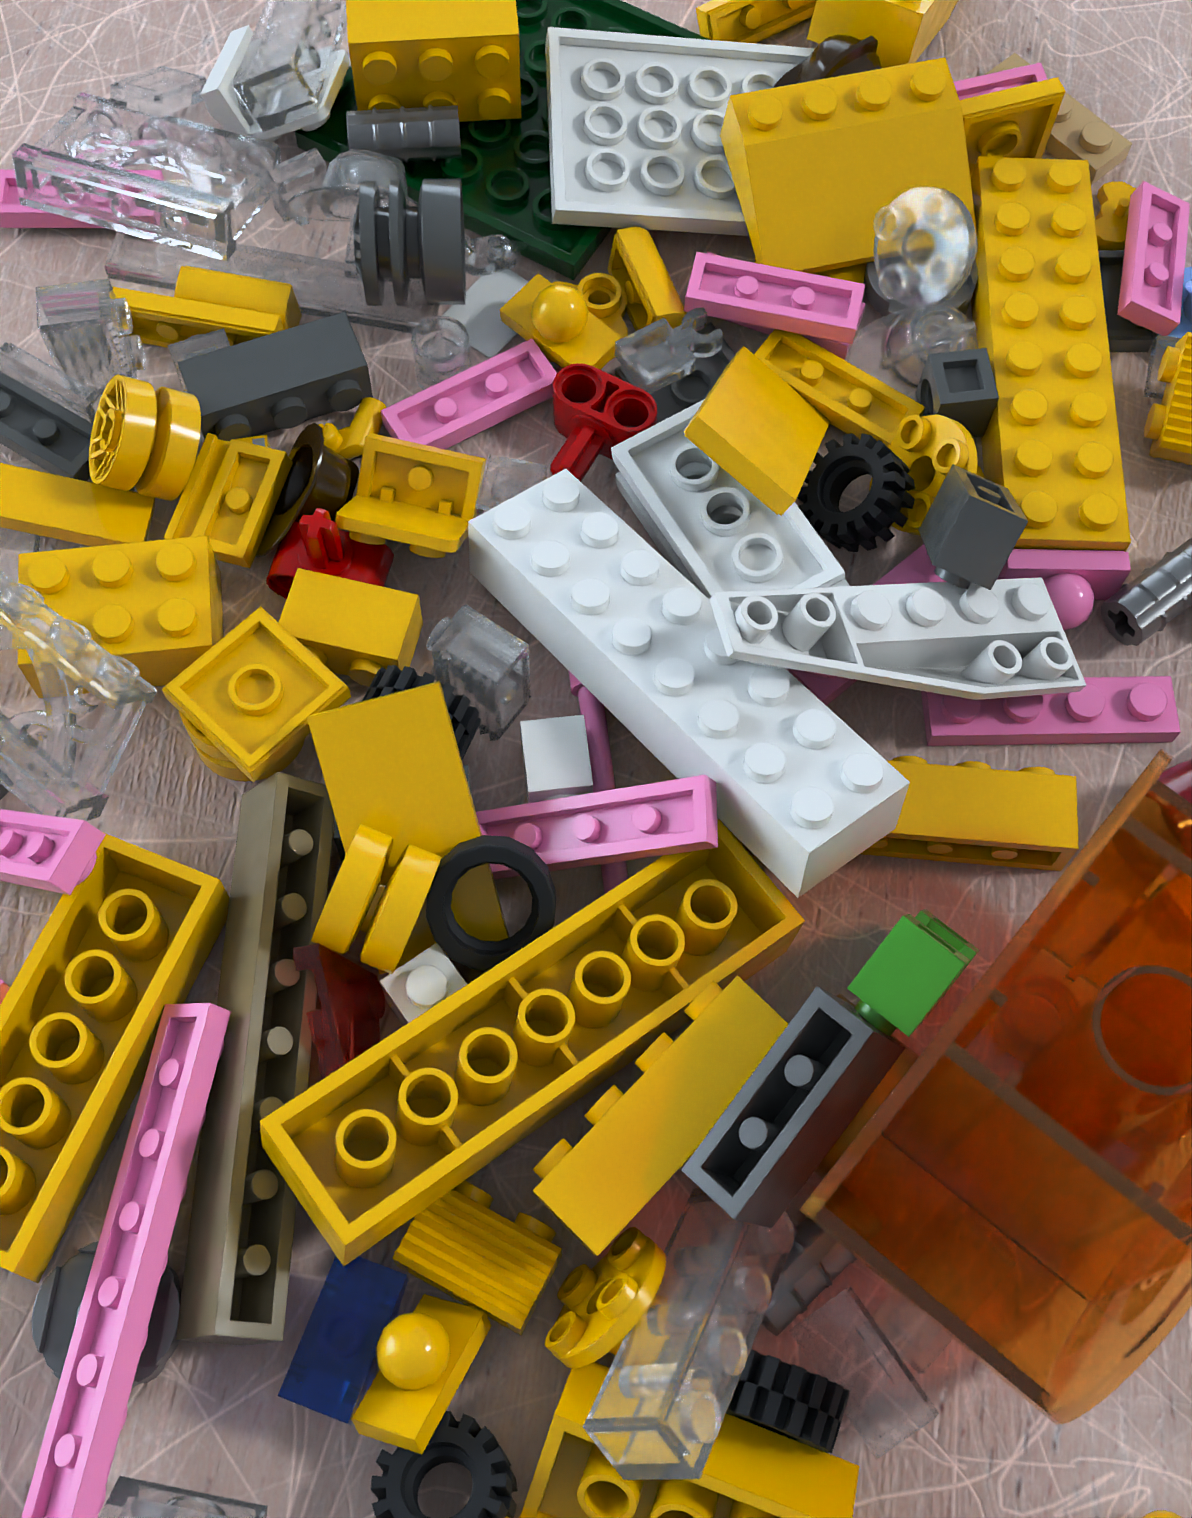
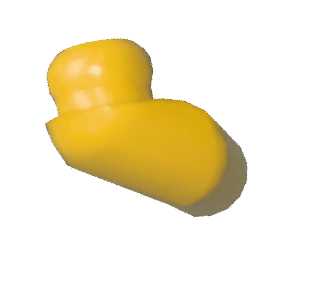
[318,397,387,460]

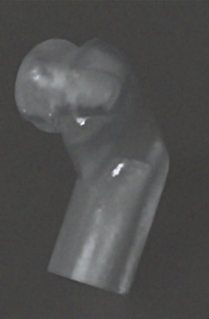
[465,234,520,276]

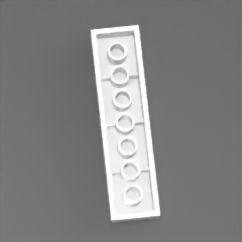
[468,469,910,898]

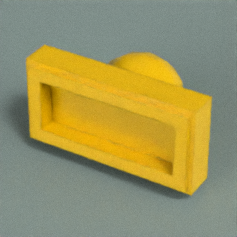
[500,273,623,370]
[351,1294,492,1454]

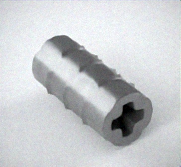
[346,104,462,165]
[1101,538,1192,646]
[734,1188,880,1336]

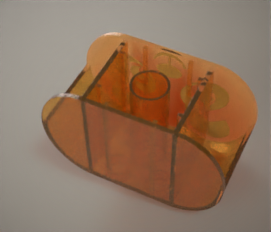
[799,749,1192,1425]

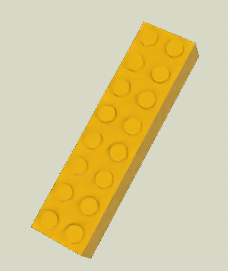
[967,156,1131,552]
[260,819,805,1266]

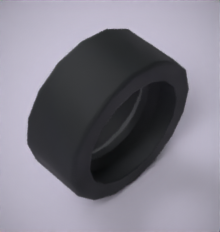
[426,835,556,971]

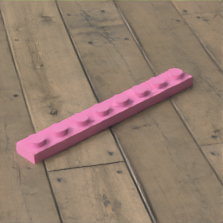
[21,1003,231,1518]

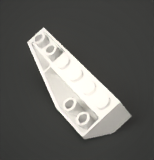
[709,577,1087,700]

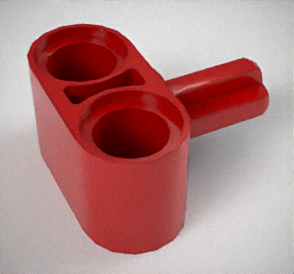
[550,363,658,482]
[266,508,394,599]

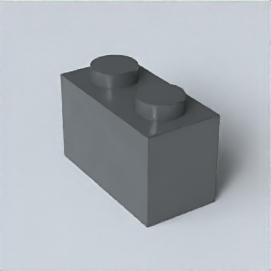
[919,464,1028,590]

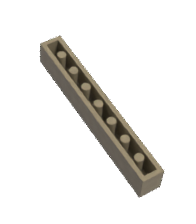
[176,772,334,1346]

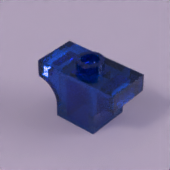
[278,1256,409,1425]

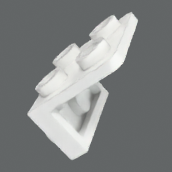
[200,25,351,149]

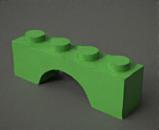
[847,909,980,1037]

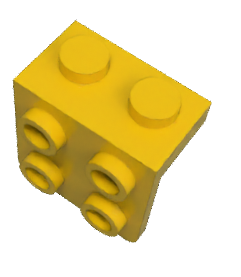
[335,433,486,558]

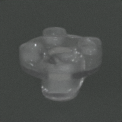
[873,187,978,307]

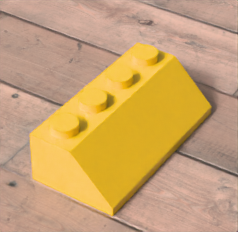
[532,975,788,1256]
[520,1362,859,1518]

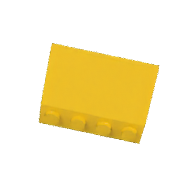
[720,57,977,274]

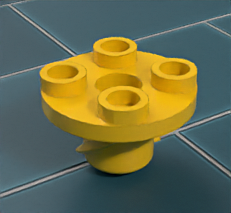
[869,414,984,535]
[544,1227,682,1376]

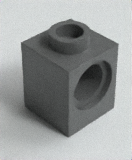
[916,348,999,438]

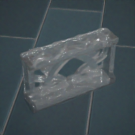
[12,92,281,261]
[0,570,157,821]

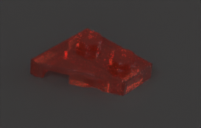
[293,943,385,1079]

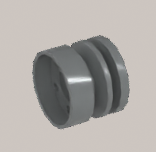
[353,179,466,306]

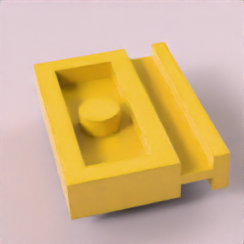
[164,433,293,568]

